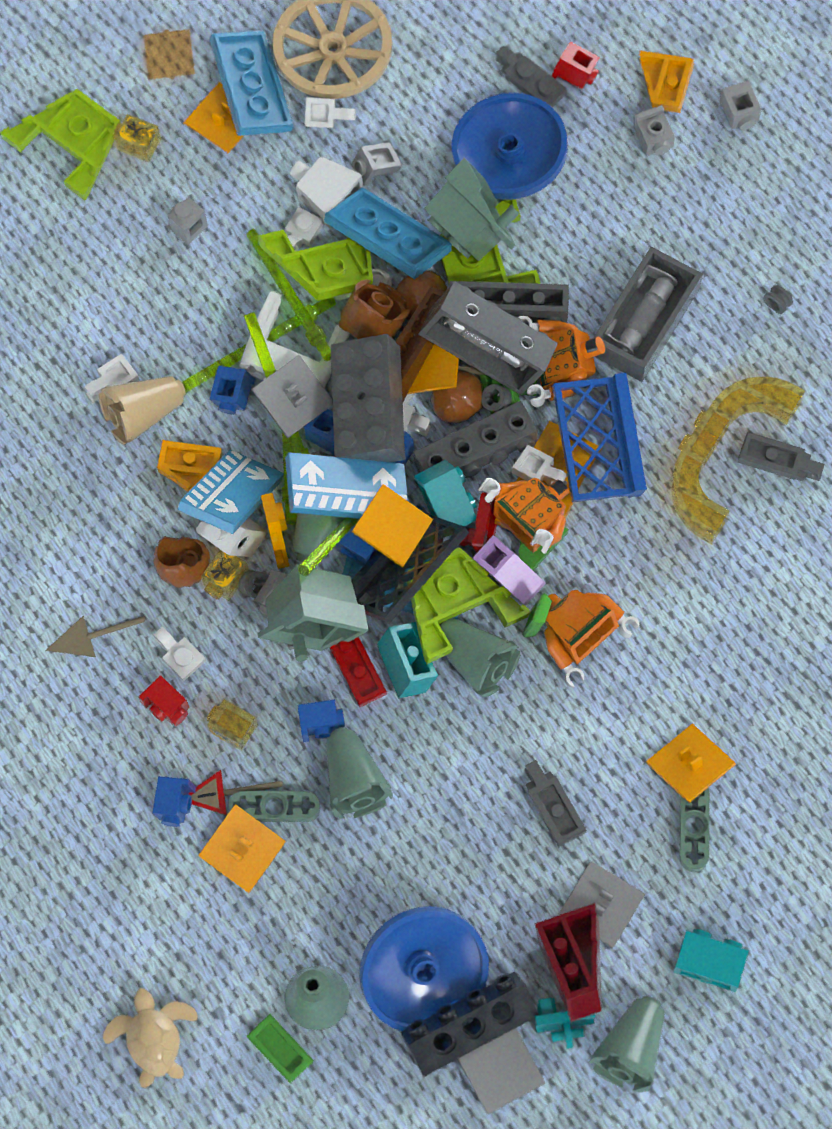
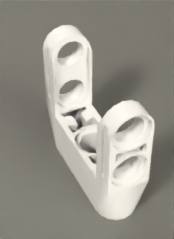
[239,290,350,389]

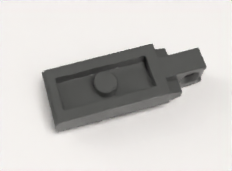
[495,45,567,108]
[737,432,825,481]
[524,760,587,848]

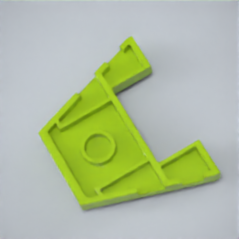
[0,89,121,201]
[440,199,541,286]
[258,229,373,301]
[407,548,531,664]

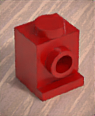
[551,41,600,90]
[138,675,190,726]

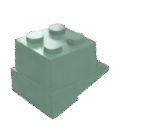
[424,157,520,261]
[257,564,369,662]

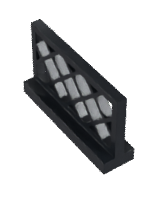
[351,505,469,624]

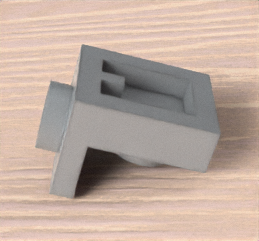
[352,142,402,186]

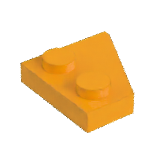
[639,51,694,113]
[261,493,290,569]

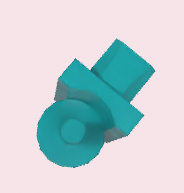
[535,997,595,1049]

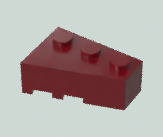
[535,903,602,1022]

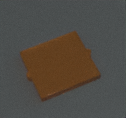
[144,29,195,80]

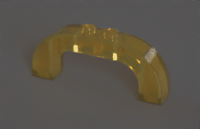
[671,377,805,545]

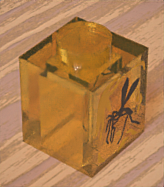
[114,114,161,162]
[201,550,249,601]
[207,699,258,751]

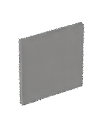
[251,355,333,438]
[558,861,645,948]
[458,1028,545,1115]

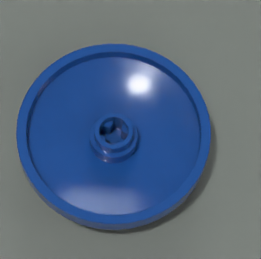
[451,93,568,200]
[359,906,489,1031]

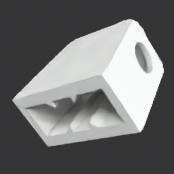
[290,157,363,228]
[196,518,268,557]

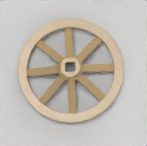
[273,0,392,99]

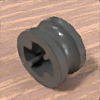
[763,285,793,314]
[481,384,512,412]
[238,570,268,598]

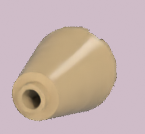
[99,376,186,445]

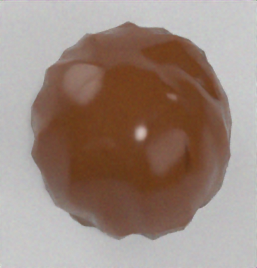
[395,271,447,321]
[430,370,484,423]
[153,536,210,589]

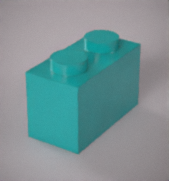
[414,460,477,527]
[377,622,438,699]
[673,929,749,992]

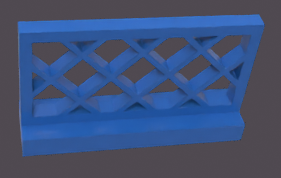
[552,373,647,502]

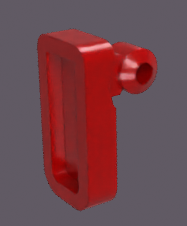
[452,492,497,553]

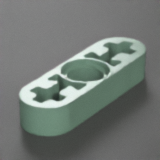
[679,788,710,872]
[228,791,321,822]

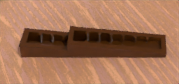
[396,287,444,402]

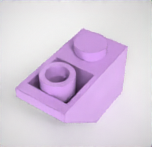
[473,535,546,606]

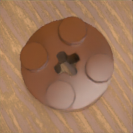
[339,280,409,340]

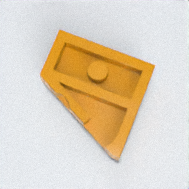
[157,440,223,492]

